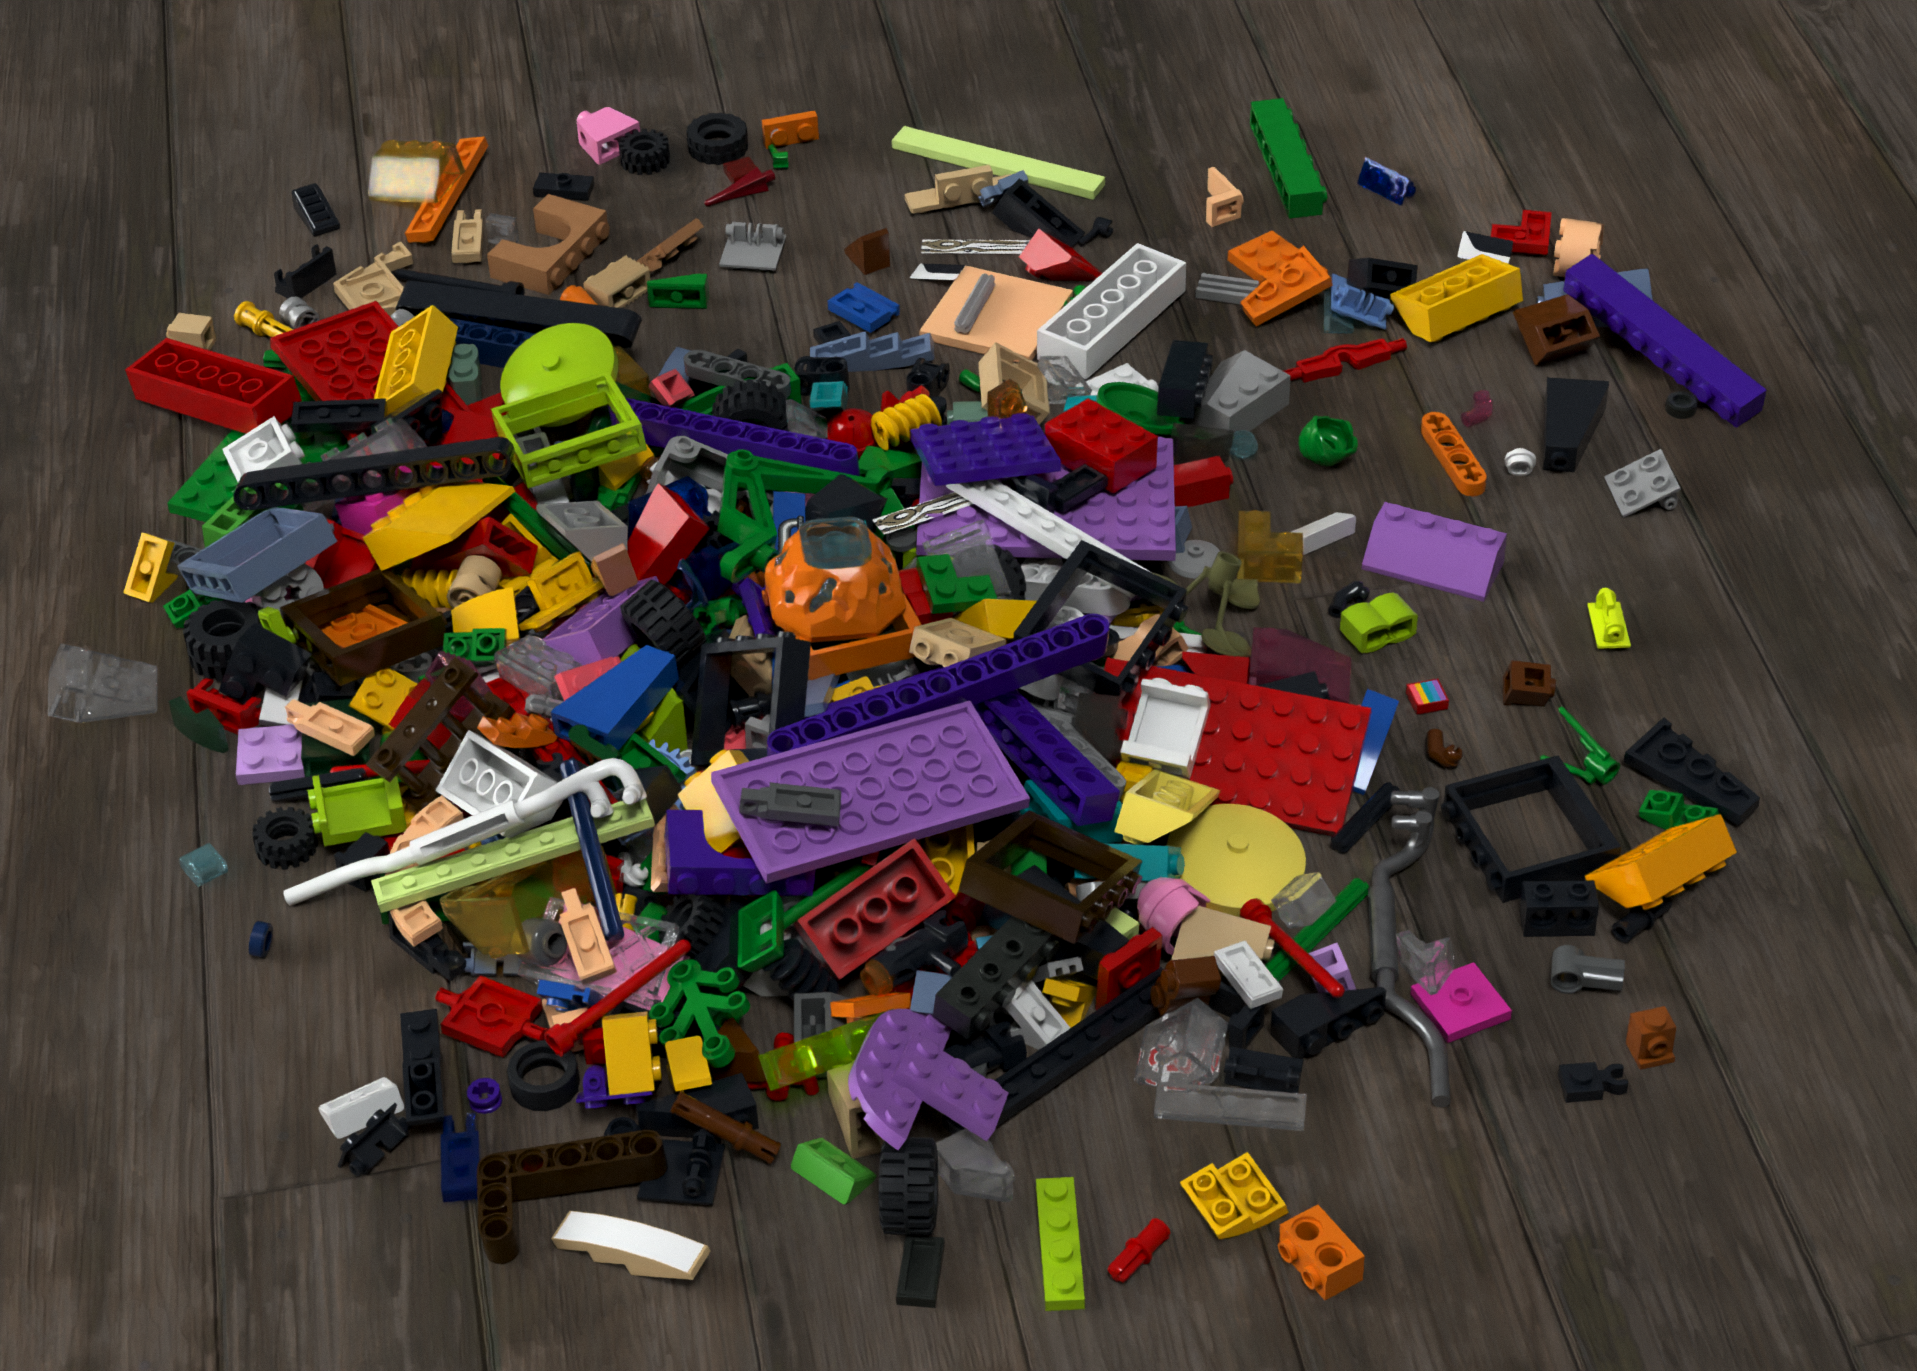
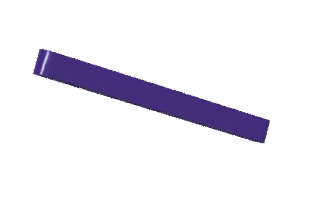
[767,613,1110,756]

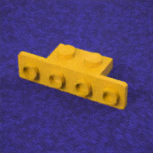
[519,552,605,633]

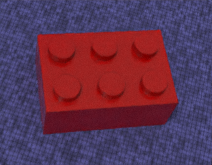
[1045,398,1158,493]

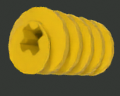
[871,394,942,450]
[401,568,458,608]

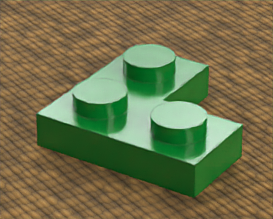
[916,554,998,614]

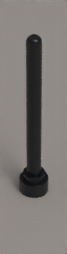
[394,269,525,295]

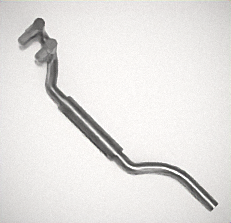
[1368,787,1451,1108]

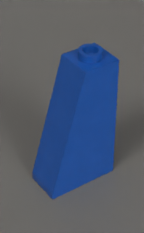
[551,645,679,751]

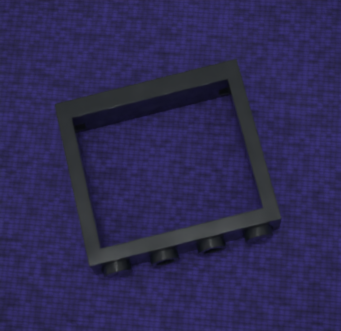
[1013,540,1188,704]
[691,632,811,768]
[1441,755,1621,903]

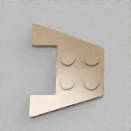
[333,242,413,316]

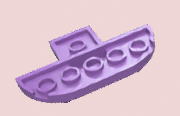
[848,1009,1009,1150]

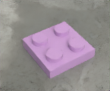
[236,724,308,785]

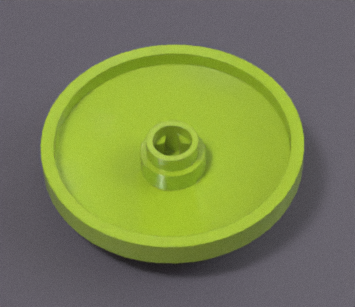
[500,323,619,428]

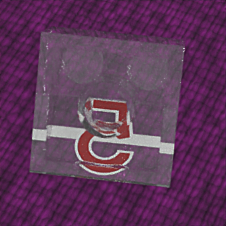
[1134,998,1228,1092]

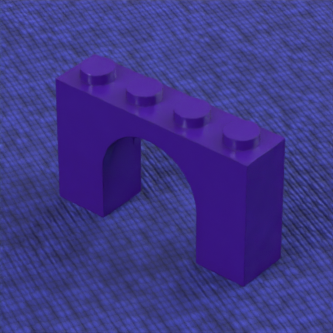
[664,809,816,896]

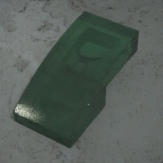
[168,696,229,753]

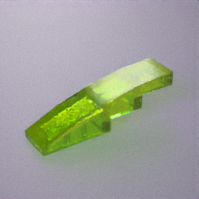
[758,1009,893,1091]

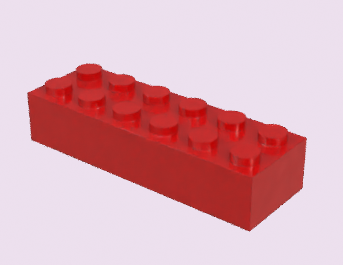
[125,338,302,434]

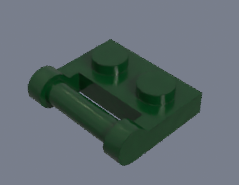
[568,725,625,800]

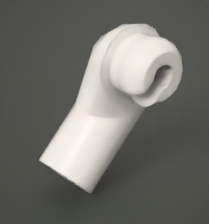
[617,852,649,888]

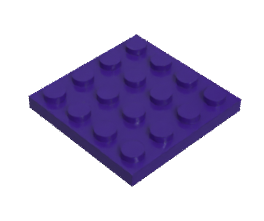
[911,413,1061,486]

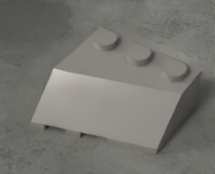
[1185,350,1290,446]

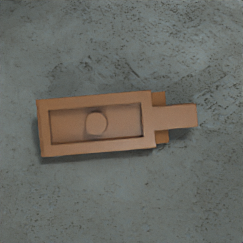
[636,218,704,273]

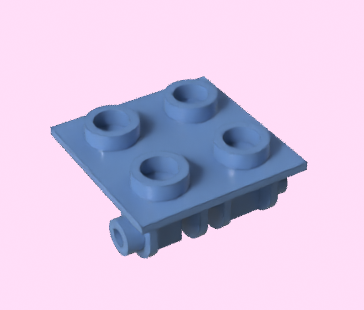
[1331,273,1394,330]

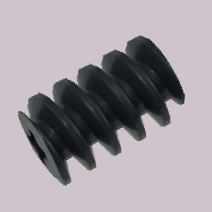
[763,939,839,1000]

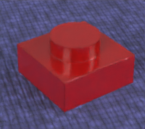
[583,1027,606,1065]

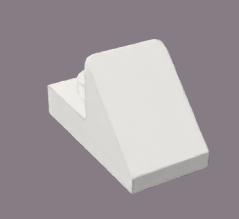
[1004,980,1070,1050]

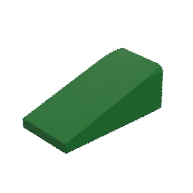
[647,274,709,309]

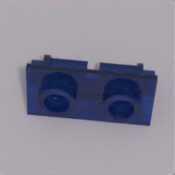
[1357,157,1416,205]

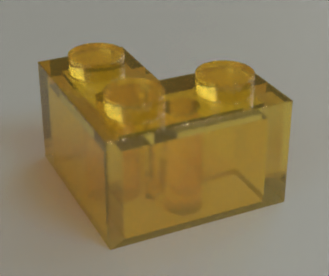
[1237,510,1303,583]

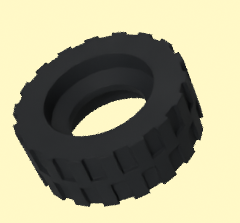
[686,112,748,165]

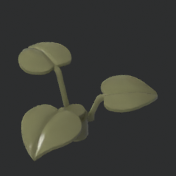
[1153,551,1260,659]

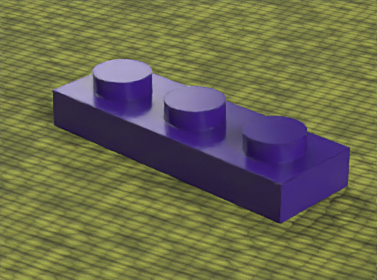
[739,577,783,637]

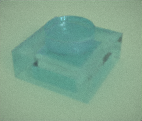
[179,843,228,887]

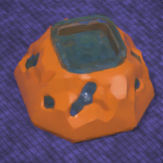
[764,517,906,643]

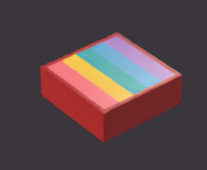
[1406,678,1449,715]

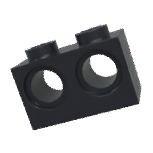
[1519,880,1599,937]

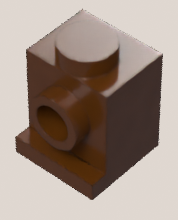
[1503,660,1556,706]

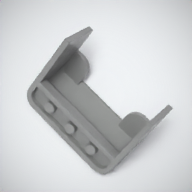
[643,436,786,517]

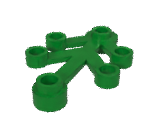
[649,959,750,1068]

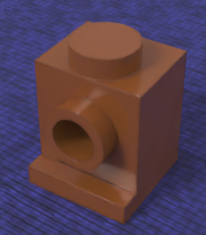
[1626,1006,1677,1070]

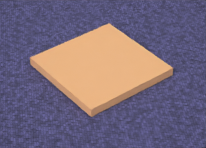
[920,265,1073,362]

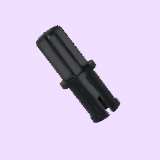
[1612,896,1672,943]

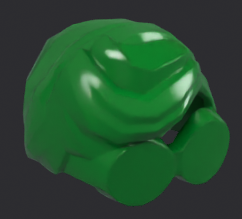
[1298,415,1358,467]

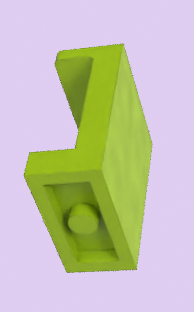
[307,775,407,847]

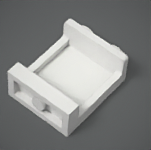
[1120,678,1211,780]

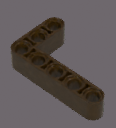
[477,1130,668,1264]

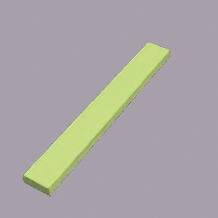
[892,126,1105,200]
[371,798,655,913]

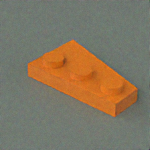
[1240,245,1333,326]

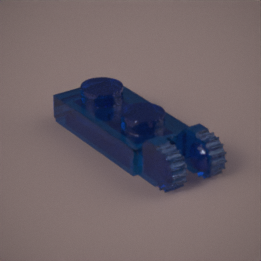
[441,1113,481,1203]

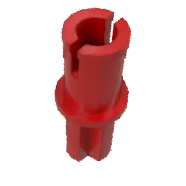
[1108,1218,1171,1282]

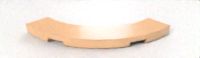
[385,795,464,947]

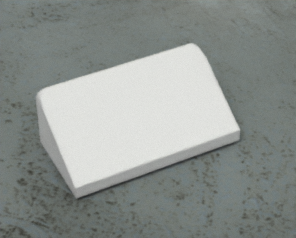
[1285,512,1356,555]
[318,1077,404,1139]

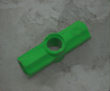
[693,594,747,635]

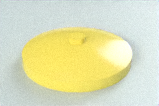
[1166,804,1306,917]

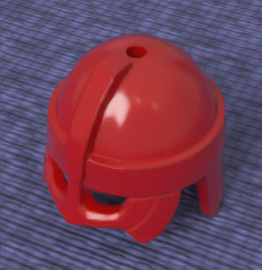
[826,408,881,458]

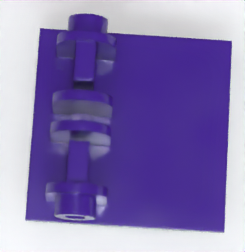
[576,1065,653,1108]

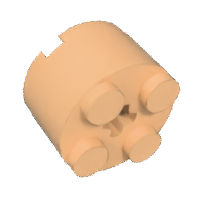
[1553,218,1604,277]

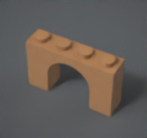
[487,194,610,295]

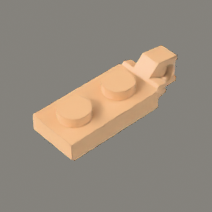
[285,699,375,756]
[559,888,617,985]

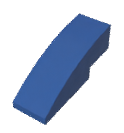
[1353,689,1399,795]

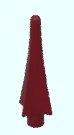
[704,167,775,206]

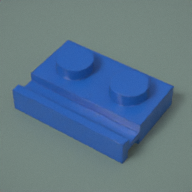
[828,282,900,333]
[537,980,604,1013]

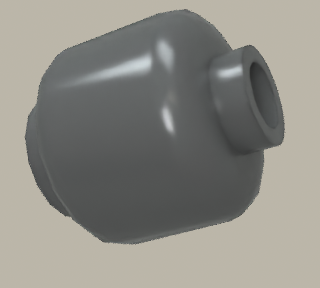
[513,918,567,966]

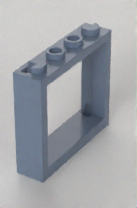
[177,507,338,603]

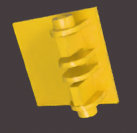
[349,667,418,735]

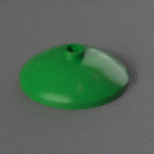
[1096,382,1186,437]

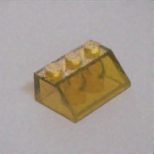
[368,139,465,203]

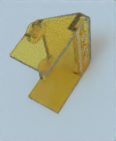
[440,846,617,959]

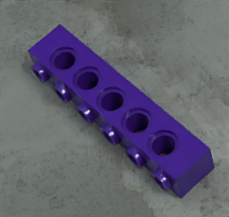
[973,689,1120,826]

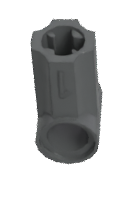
[1551,945,1625,994]

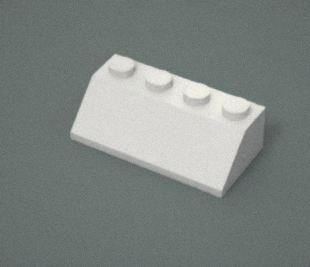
[435,730,563,838]

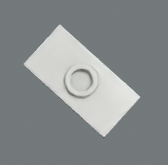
[1213,941,1283,1009]

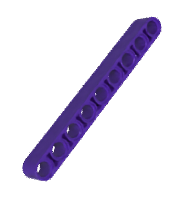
[608,398,860,476]

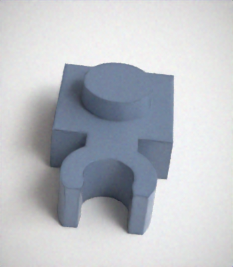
[978,170,1029,207]

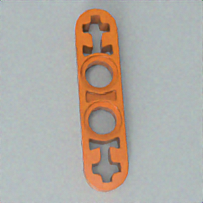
[1421,412,1487,497]

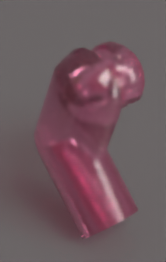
[1461,390,1493,427]

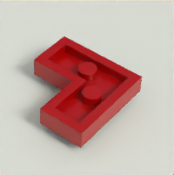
[1491,210,1552,255]

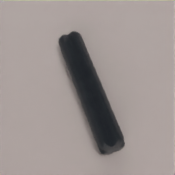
[269,768,368,802]
[1331,782,1400,853]

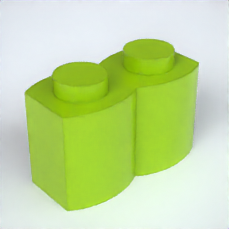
[1340,593,1418,653]

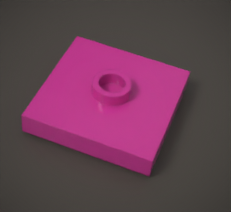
[1410,962,1512,1043]

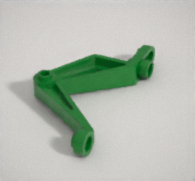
[717,449,894,583]

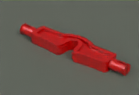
[1282,338,1407,383]

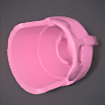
[1137,877,1210,955]

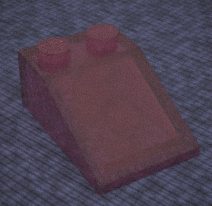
[1249,627,1351,704]

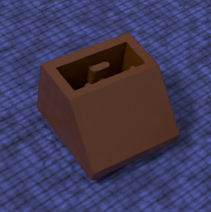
[1513,294,1600,366]

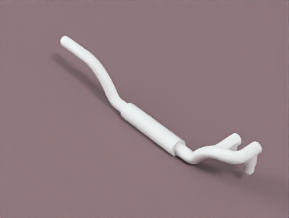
[284,758,647,906]

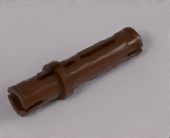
[670,1091,781,1164]

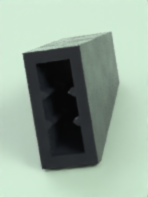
[693,895,754,995]

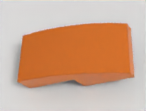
[477,713,558,748]

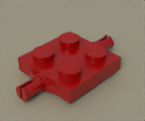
[435,975,548,1058]

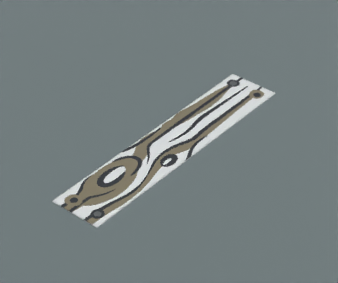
[921,240,1030,254]
[872,492,974,535]

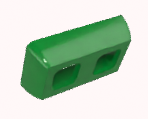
[737,890,784,972]

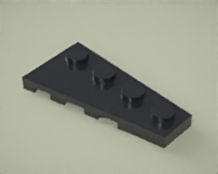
[1624,717,1760,825]

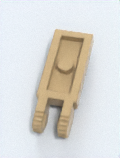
[451,209,484,264]

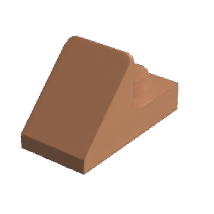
[590,543,638,596]

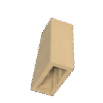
[1171,906,1275,976]
[827,1063,884,1159]

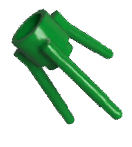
[1540,706,1620,785]

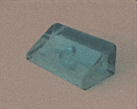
[1323,287,1353,333]

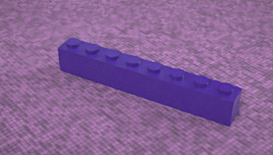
[1563,254,1767,428]

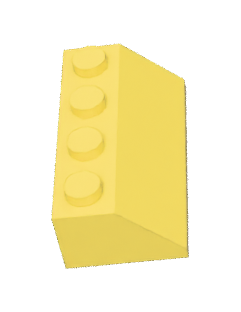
[1114,769,1220,845]

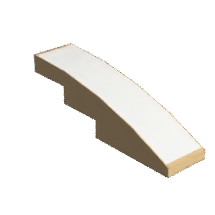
[551,1211,710,1280]

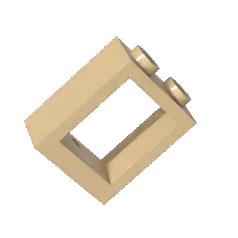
[978,342,1050,425]

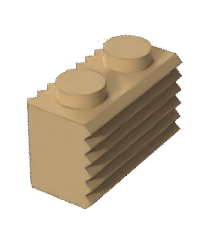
[583,255,650,308]

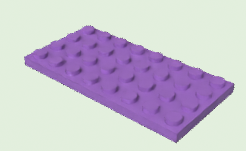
[711,701,1030,884]

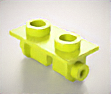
[1587,588,1631,649]

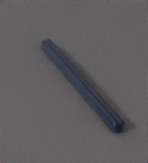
[560,759,624,942]

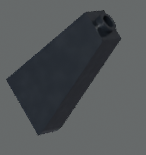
[1543,377,1609,472]
[980,864,1129,980]

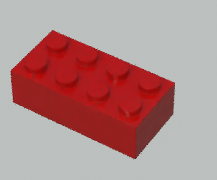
[793,838,956,981]

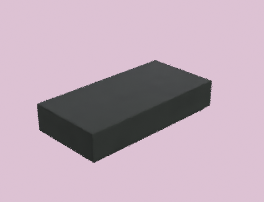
[896,1235,945,1308]

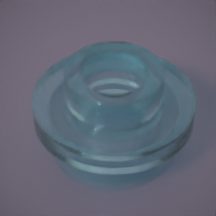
[1227,430,1258,458]

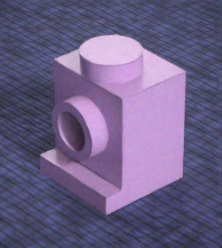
[1308,943,1356,993]

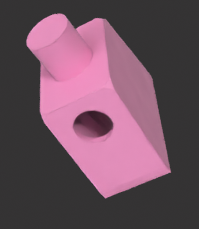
[577,107,640,165]

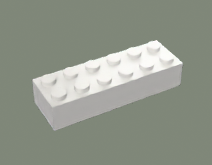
[1037,243,1186,380]

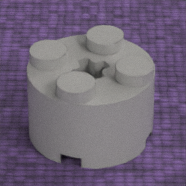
[251,563,324,614]

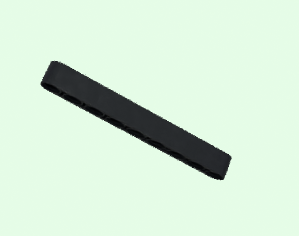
[395,281,642,348]
[233,437,515,510]

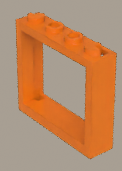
[761,556,922,680]

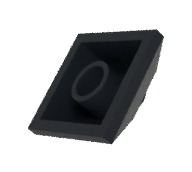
[805,474,887,533]

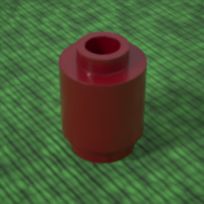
[945,891,985,931]

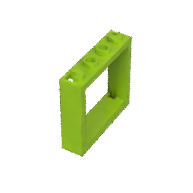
[491,371,647,489]

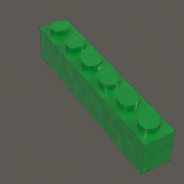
[1250,98,1327,219]

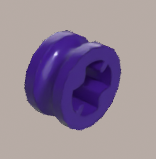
[467,1078,503,1114]

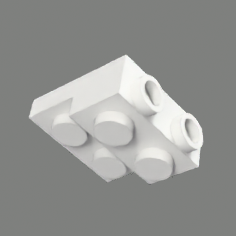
[222,416,305,482]

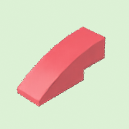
[649,368,694,408]

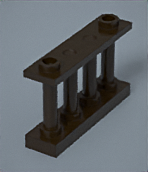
[366,657,516,811]

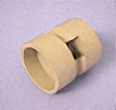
[447,555,502,609]

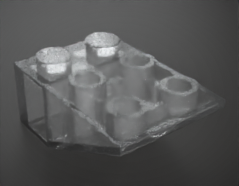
[48,644,157,723]

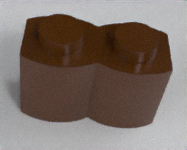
[1151,956,1221,1015]

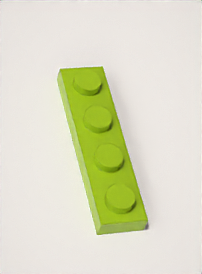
[1036,1177,1085,1311]

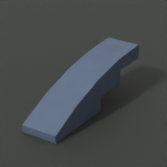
[810,331,935,372]

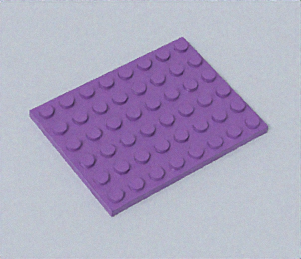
[916,437,1176,561]

